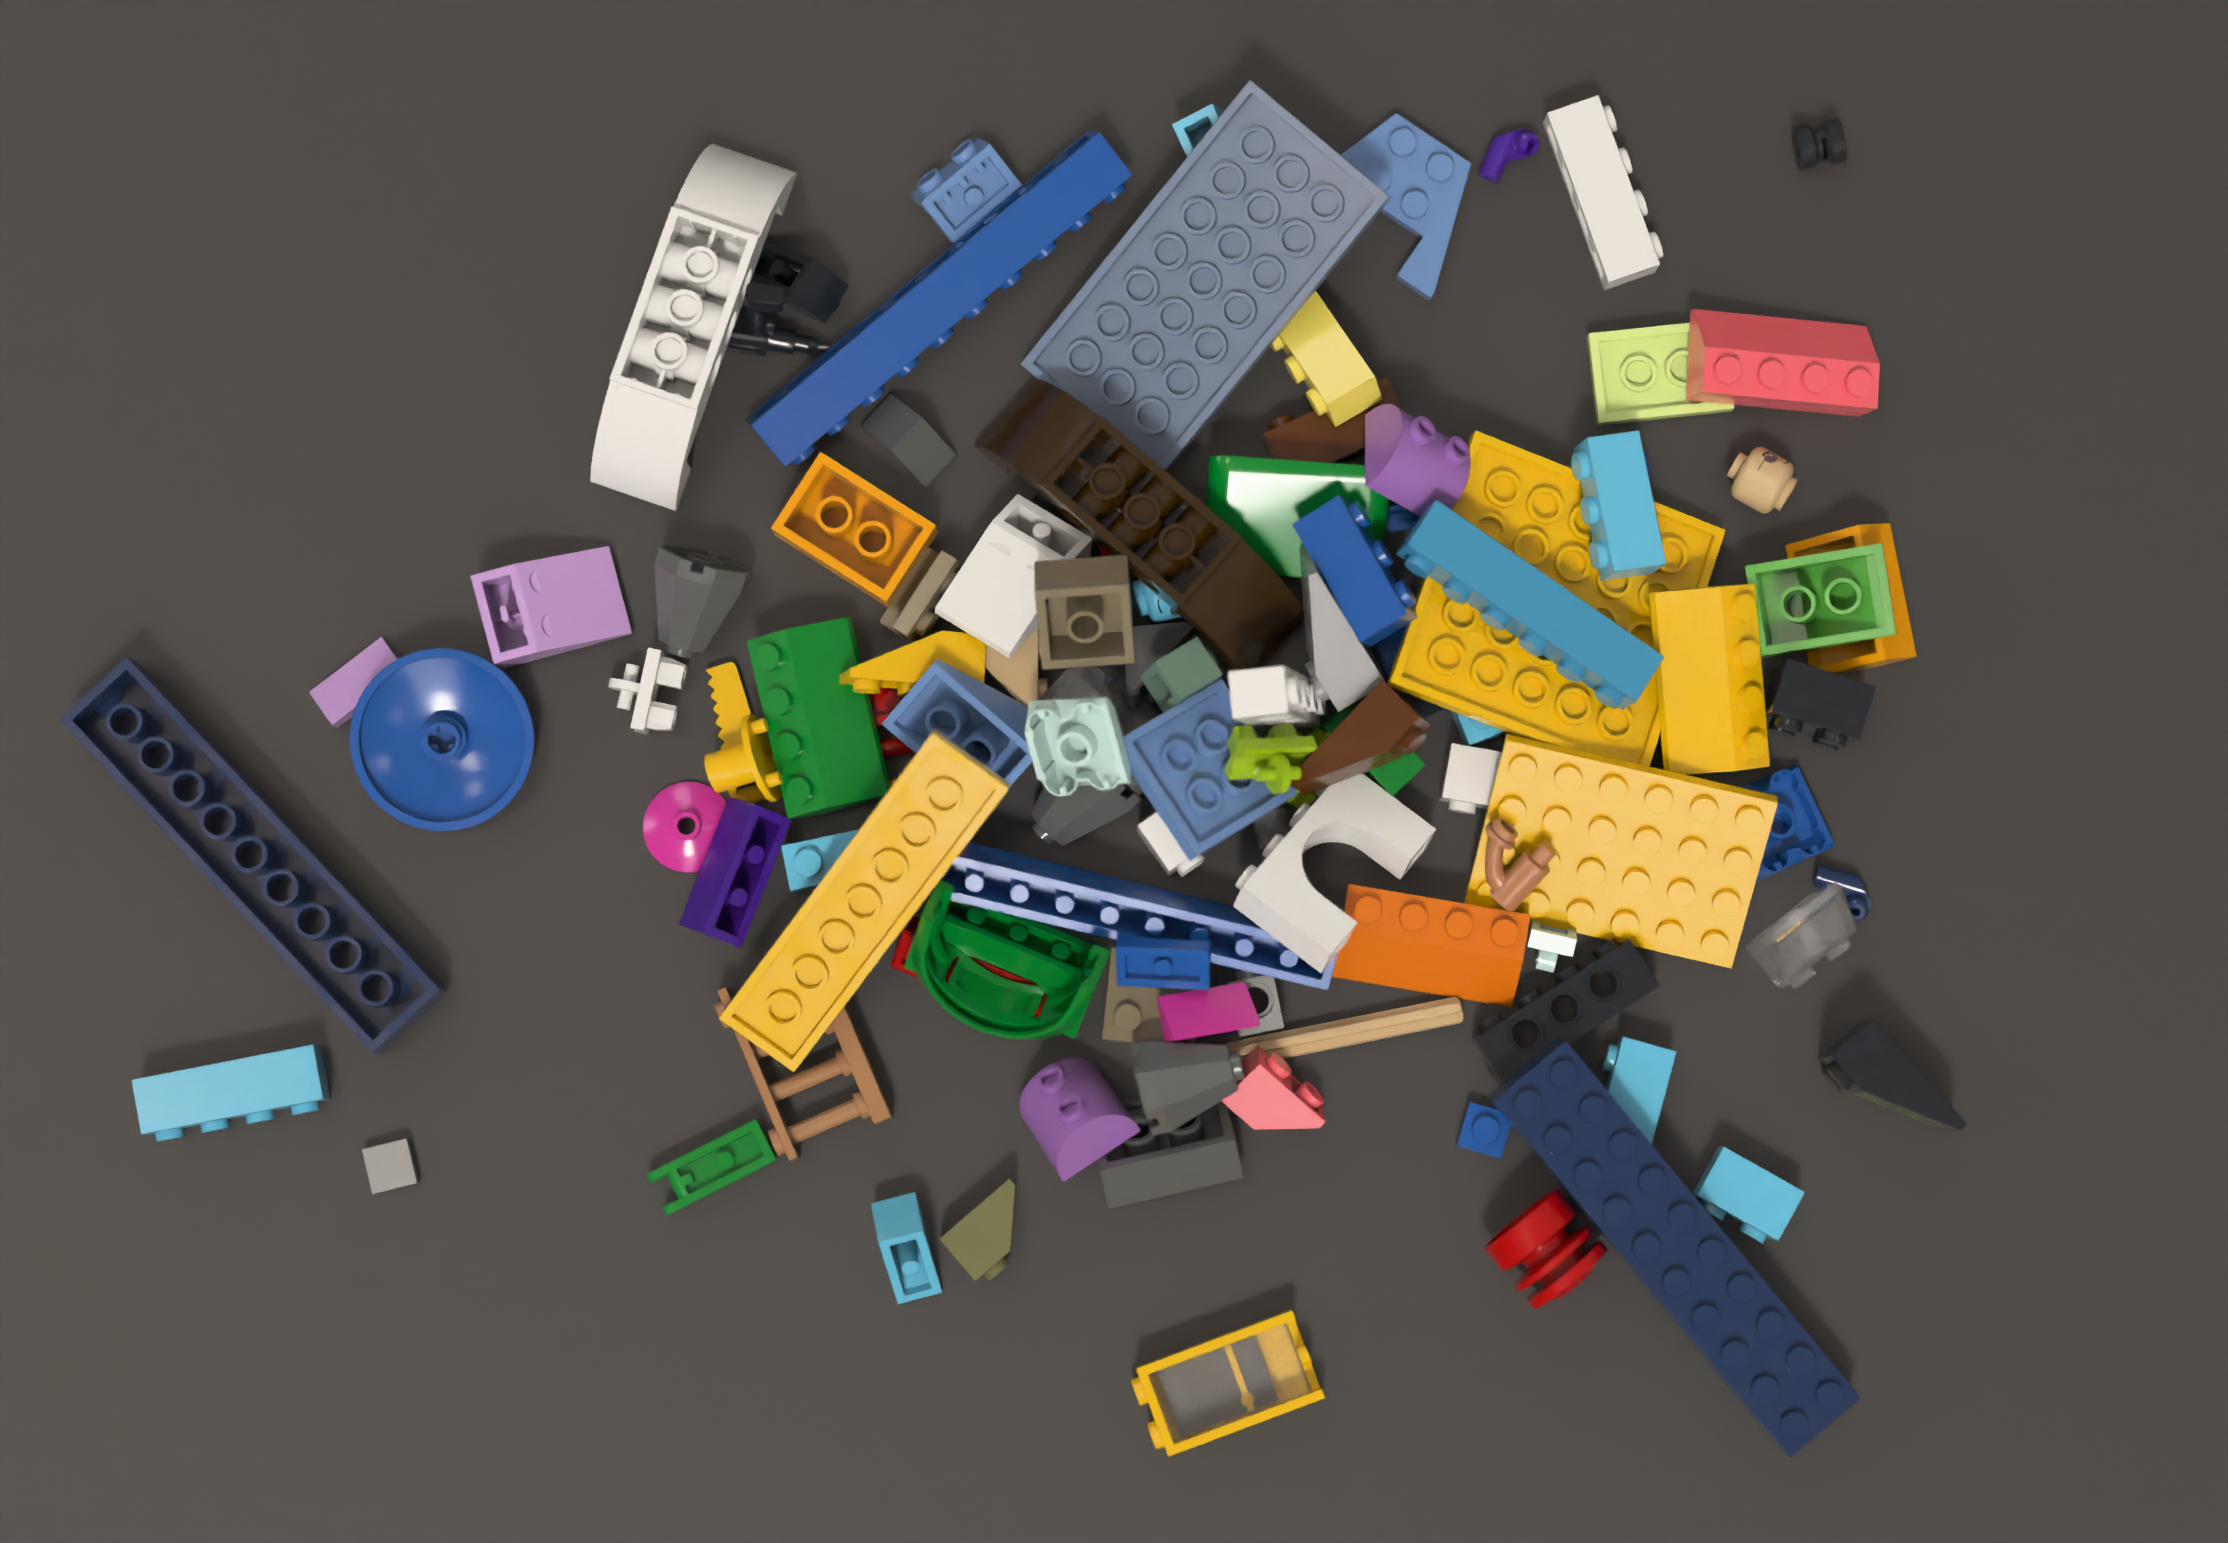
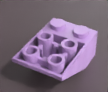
[471,546,633,669]

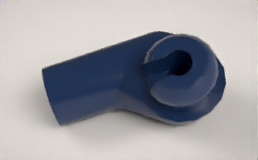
[1812,864,1871,921]

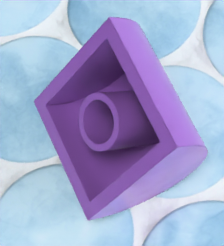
[1365,404,1471,516]
[1019,1058,1141,1182]

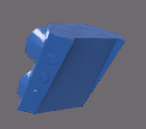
[1742,764,1834,882]

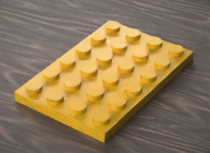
[1464,734,1778,969]

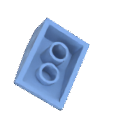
[882,659,1032,786]

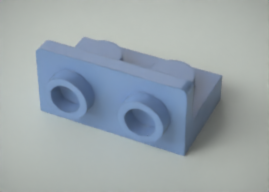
[911,138,1022,243]

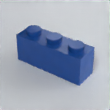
[1292,495,1418,646]

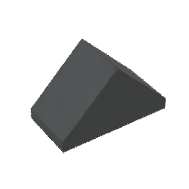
[860,394,957,489]
[1125,622,1194,710]

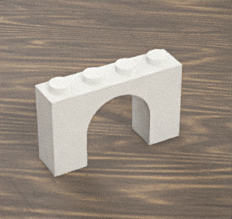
[1233,773,1436,973]

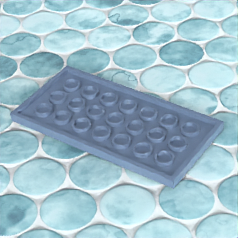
[1021,80,1392,472]

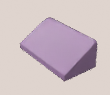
[309,637,399,728]

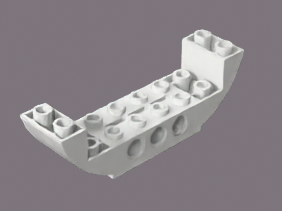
[590,144,797,511]

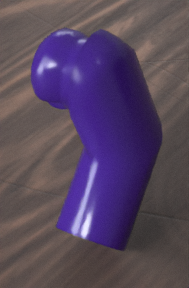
[1478,129,1540,183]

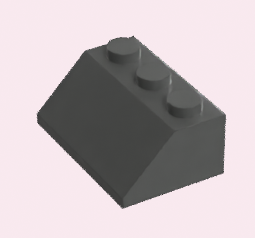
[1097,1095,1243,1209]

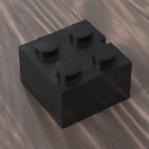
[1765,659,1876,751]

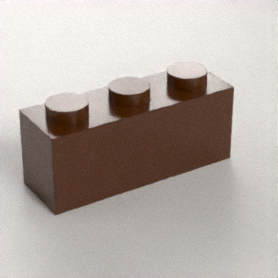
[1262,378,1403,464]

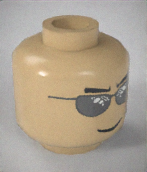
[1727,447,1798,514]

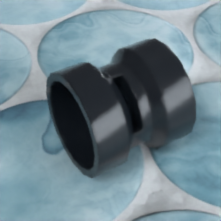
[1791,118,1847,171]

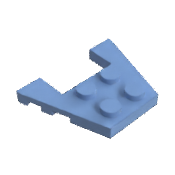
[1341,113,1471,301]

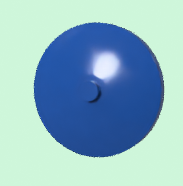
[350,647,535,831]

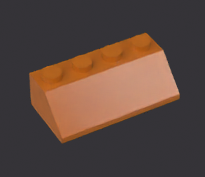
[1332,884,1531,1007]

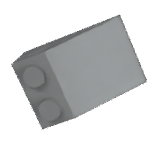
[1299,546,1385,712]

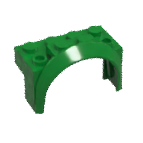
[904,880,1111,1040]

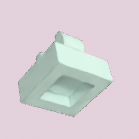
[1527,920,1577,972]

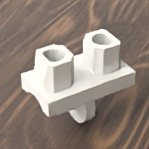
[608,647,687,735]

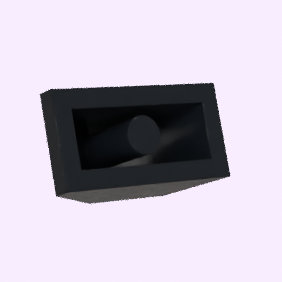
[750,239,849,324]

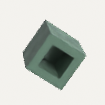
[1140,637,1223,713]

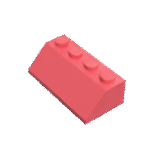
[1686,309,1880,417]

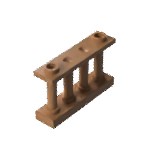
[714,987,893,1161]

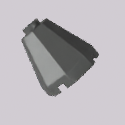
[654,543,753,658]
[1031,774,1147,846]
[1130,1038,1245,1136]

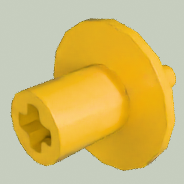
[704,713,783,802]

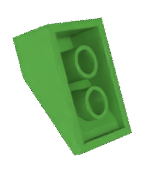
[1745,543,1897,658]

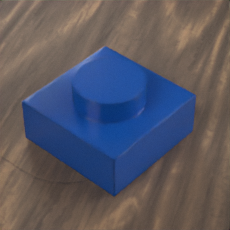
[1456,1102,1511,1159]

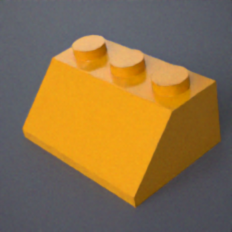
[1785,523,1917,674]

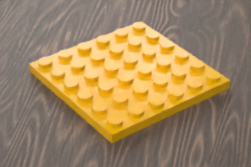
[1387,430,1726,766]

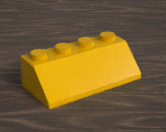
[1649,583,1770,775]

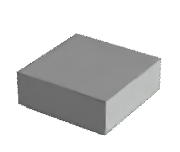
[362,1138,419,1194]

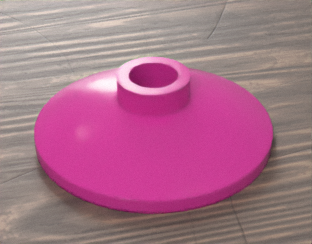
[643,782,727,873]

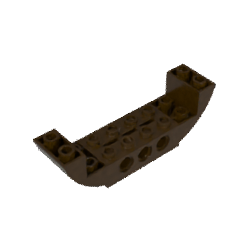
[974,378,1304,671]

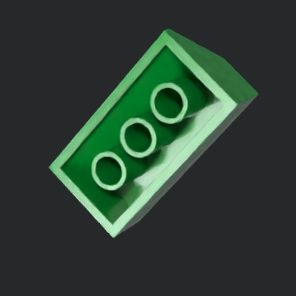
[747,617,891,819]

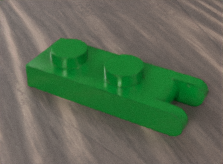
[646,1119,778,1216]

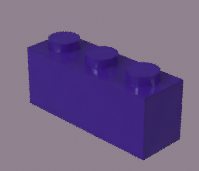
[679,797,792,948]

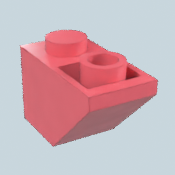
[1222,1045,1326,1130]

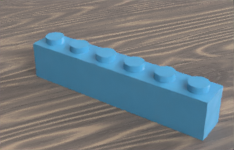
[1396,500,1664,710]

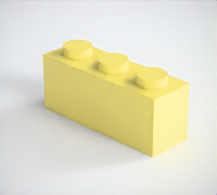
[1271,291,1383,427]

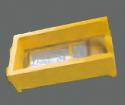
[1131,1309,1325,1457]

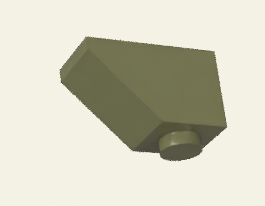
[939,1178,1016,1281]

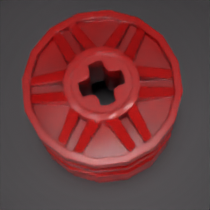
[1483,1188,1608,1310]

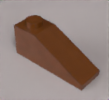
[1290,680,1432,795]

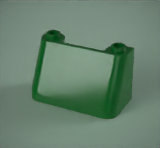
[1205,456,1389,578]

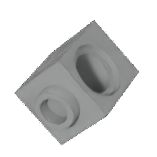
[1227,970,1284,1038]

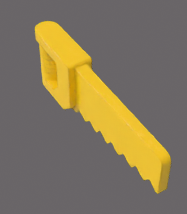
[706,662,781,804]

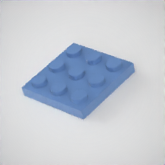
[1123,679,1298,861]

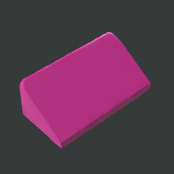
[1156,982,1260,1042]

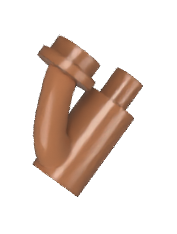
[1485,817,1557,911]

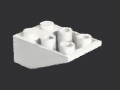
[935,494,1092,659]

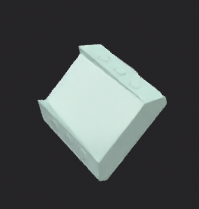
[1024,697,1131,797]

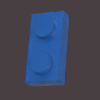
[1116,937,1211,990]

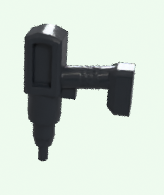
[726,283,833,357]

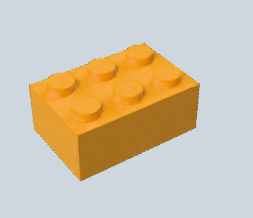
[771,452,938,607]

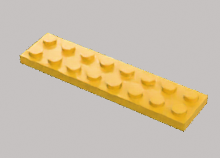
[719,729,1010,1072]

